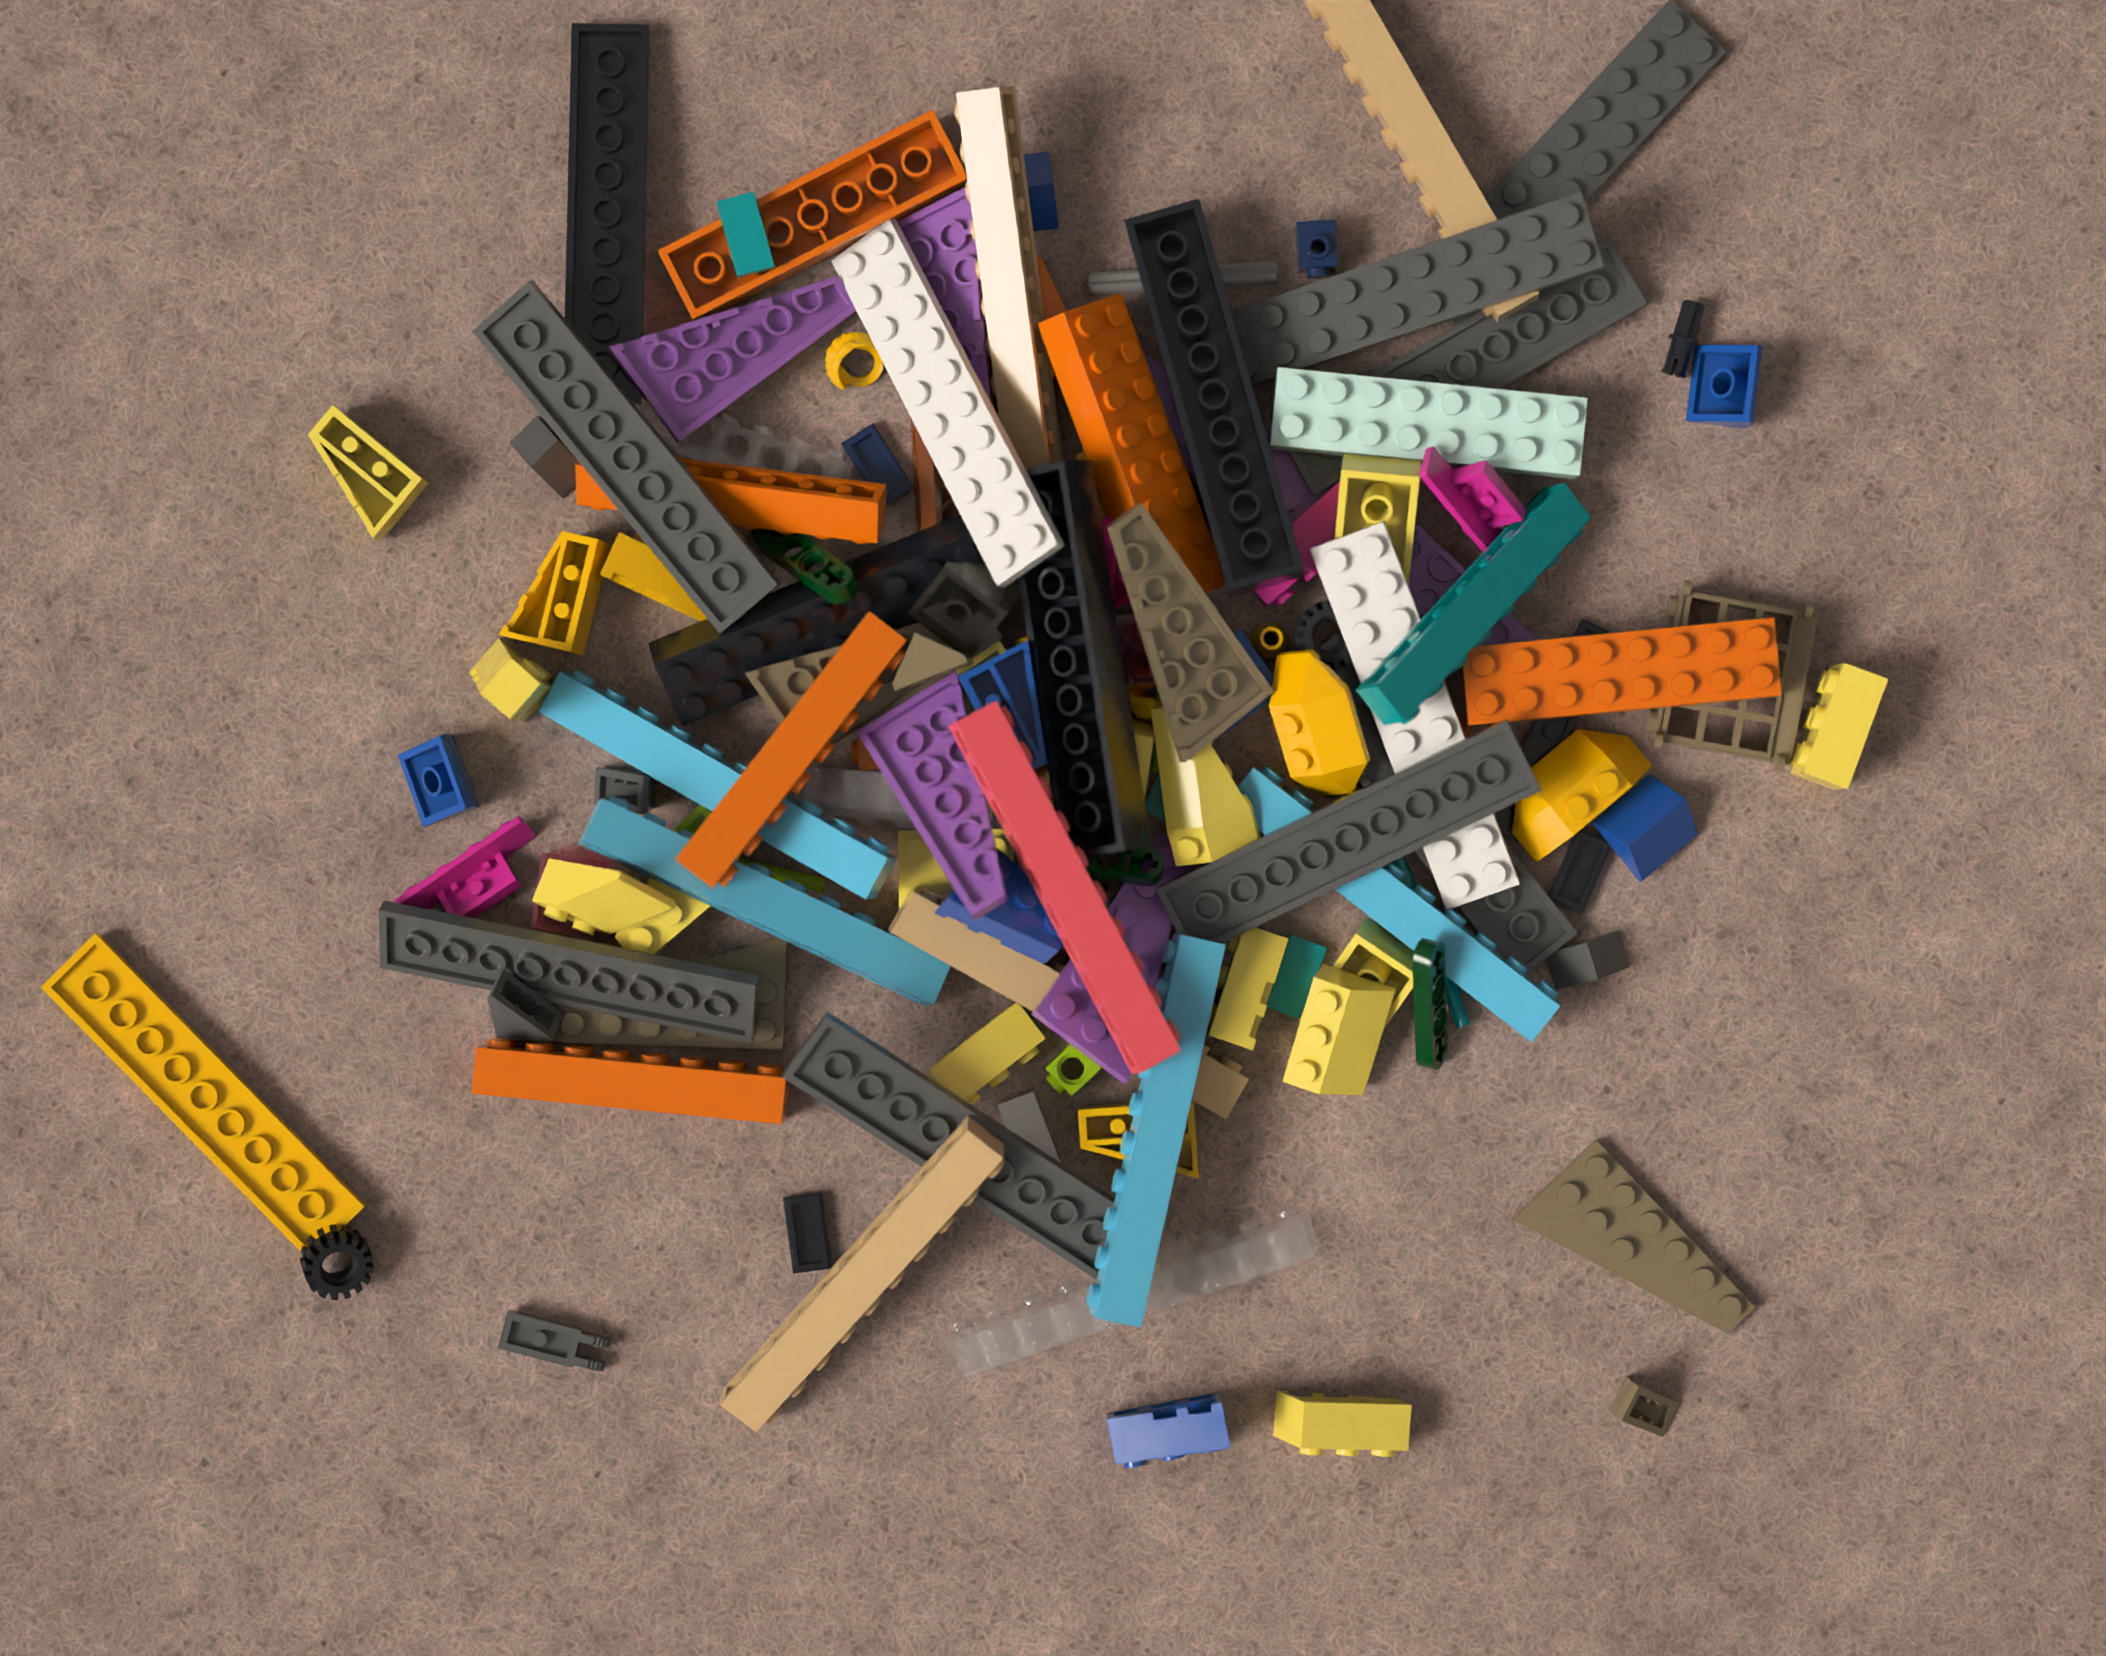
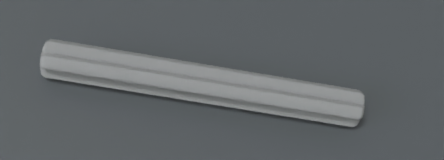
[1088,261,1278,295]

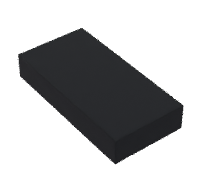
[1547,830,1611,914]
[783,1192,832,1274]

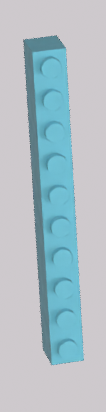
[539,669,897,899]
[1238,765,1561,1043]
[578,796,951,1007]
[1086,933,1226,1327]

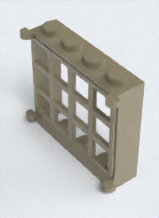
[1644,580,1819,771]

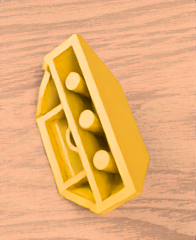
[1269,649,1370,796]
[1511,729,1652,863]

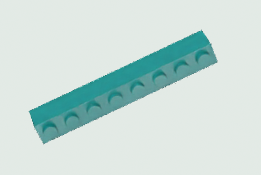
[1356,483,1591,725]

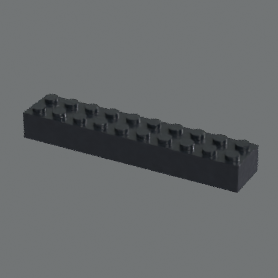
[1124,199,1304,597]
[1018,460,1152,857]
[648,514,1020,726]

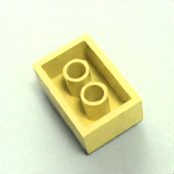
[1791,663,1888,790]

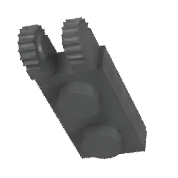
[498,1309,612,1371]

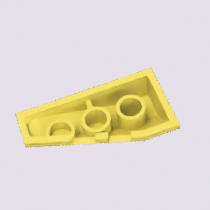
[1151,705,1260,866]

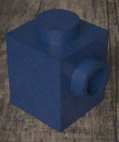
[1295,219,1338,279]

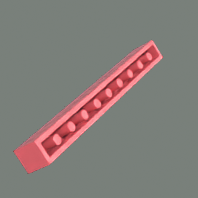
[948,700,1181,1074]

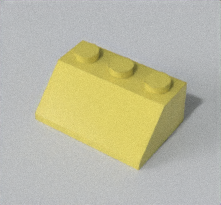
[1282,964,1396,1095]

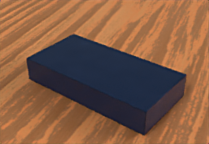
[841,423,914,506]

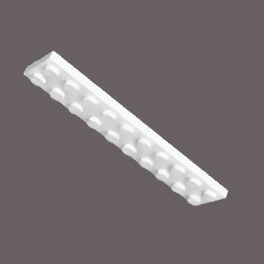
[831,219,1065,587]
[1310,521,1520,910]

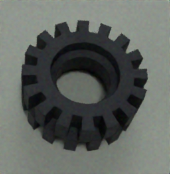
[1293,600,1353,670]
[300,1224,374,1300]

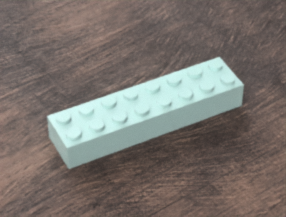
[1268,367,1588,479]

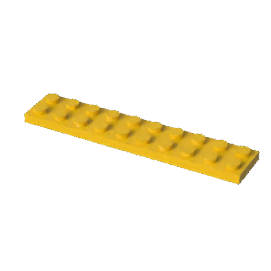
[41,933,367,1252]

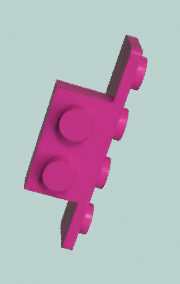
[1420,446,1526,553]
[393,816,536,918]

